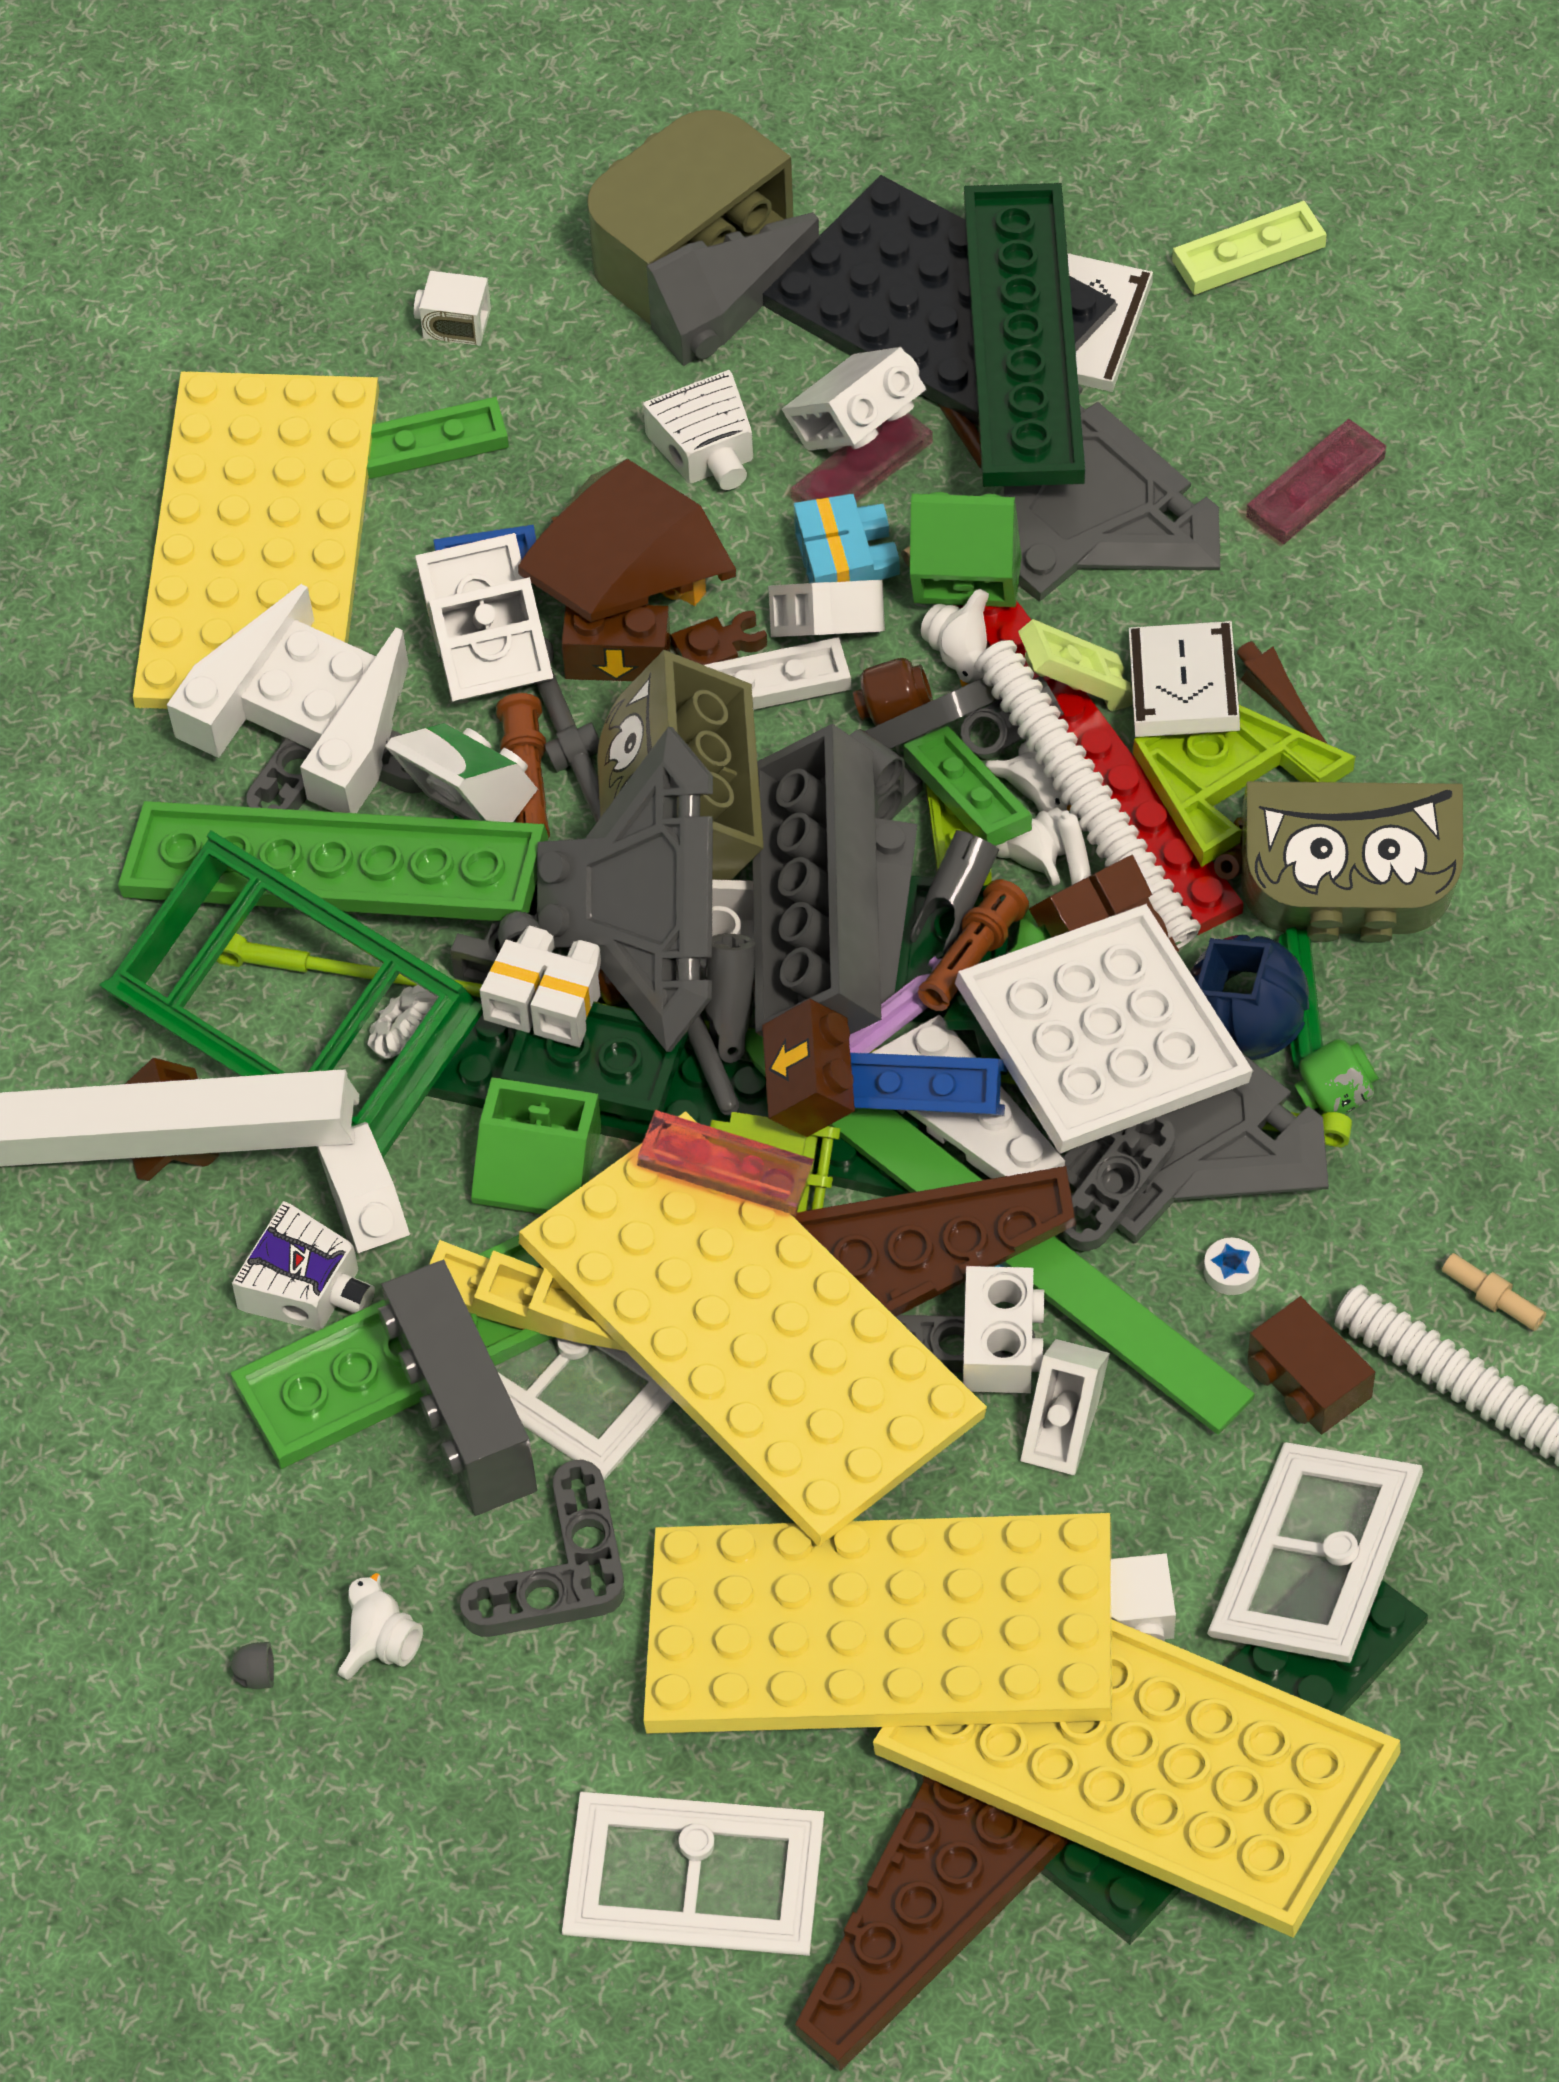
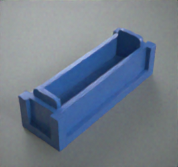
[850,1053,1007,1116]

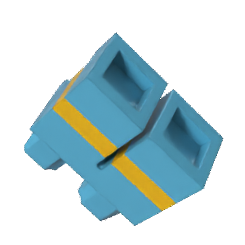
[794,494,900,583]

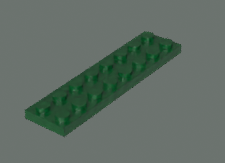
[964,183,1085,487]
[1040,1560,1428,1945]

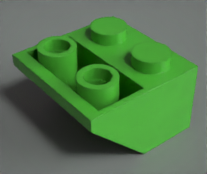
[910,492,1022,607]
[471,1077,601,1214]

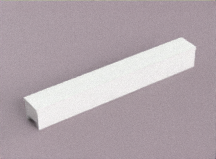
[0,1069,359,1166]

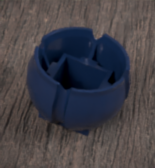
[1190,935,1309,1060]

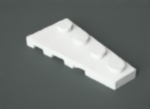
[872,1015,1065,1179]

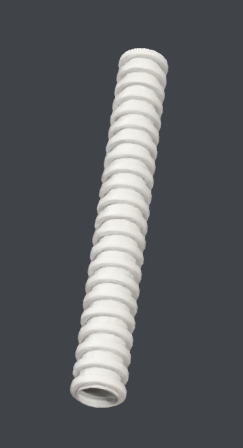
[974,640,1201,949]
[1334,1284,1559,1467]

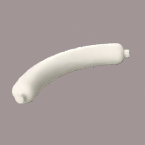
[1058,810,1091,885]

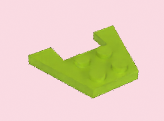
[1133,704,1356,867]

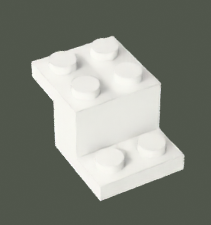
[415,533,553,702]

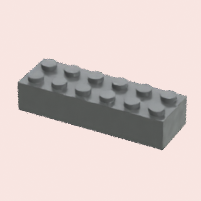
[753,724,882,1037]

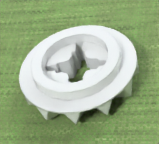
[367,985,438,1059]

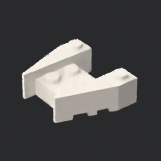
[167,584,409,813]

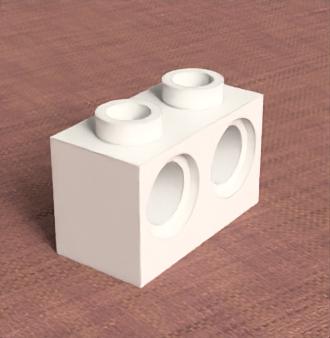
[963,1266,1044,1393]

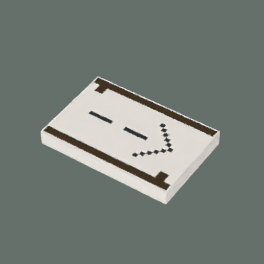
[1067,253,1153,392]
[1129,621,1240,737]

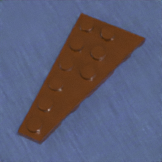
[791,1166,1076,1317]
[795,1776,1071,2072]

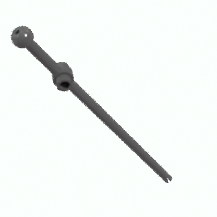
[536,636,739,1116]

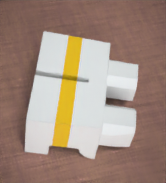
[480,926,601,1048]

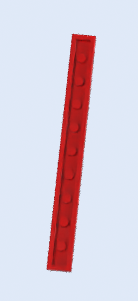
[954,601,1243,935]

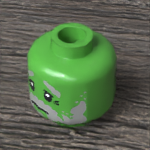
[1294,1038,1379,1115]

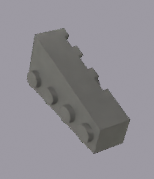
[378,1259,538,1516]

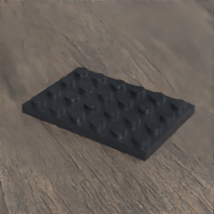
[762,175,1116,426]

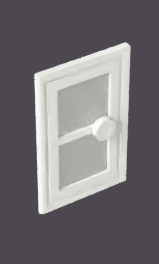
[495,1337,674,1480]
[1207,1442,1423,1663]
[562,1792,824,1956]

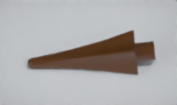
[1237,641,1327,743]

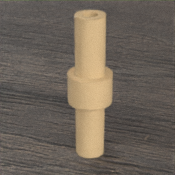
[1442,1253,1546,1331]

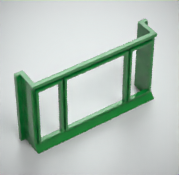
[99,830,483,1158]

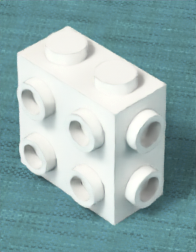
[782,347,926,452]

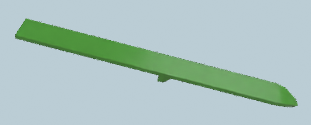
[745,1029,1255,1435]

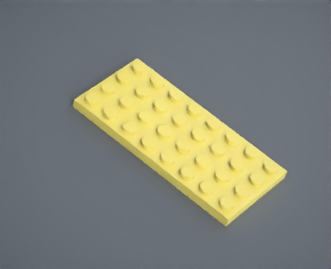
[133,371,379,709]
[518,1111,987,1546]
[643,1513,1112,1734]
[873,1620,1401,1938]

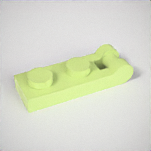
[1018,619,1133,711]

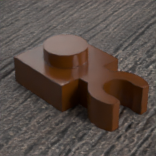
[670,611,767,665]

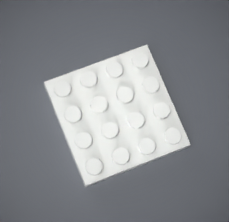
[955,904,1253,1154]

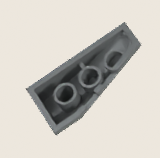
[646,212,819,366]

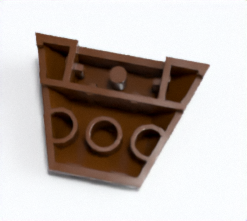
[518,459,736,622]

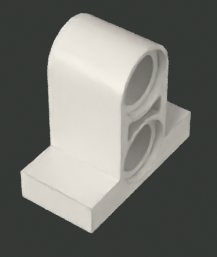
[768,580,885,637]

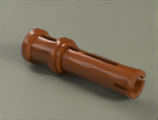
[496,693,550,839]
[918,879,1029,1011]

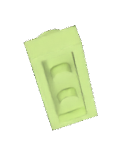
[1172,201,1327,295]

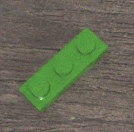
[367,397,509,479]
[903,725,1032,846]

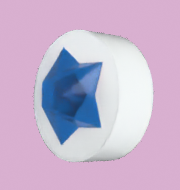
[1204,1238,1260,1295]

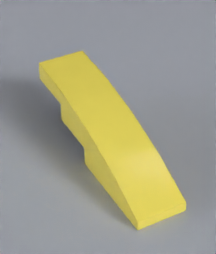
[429,1240,625,1351]

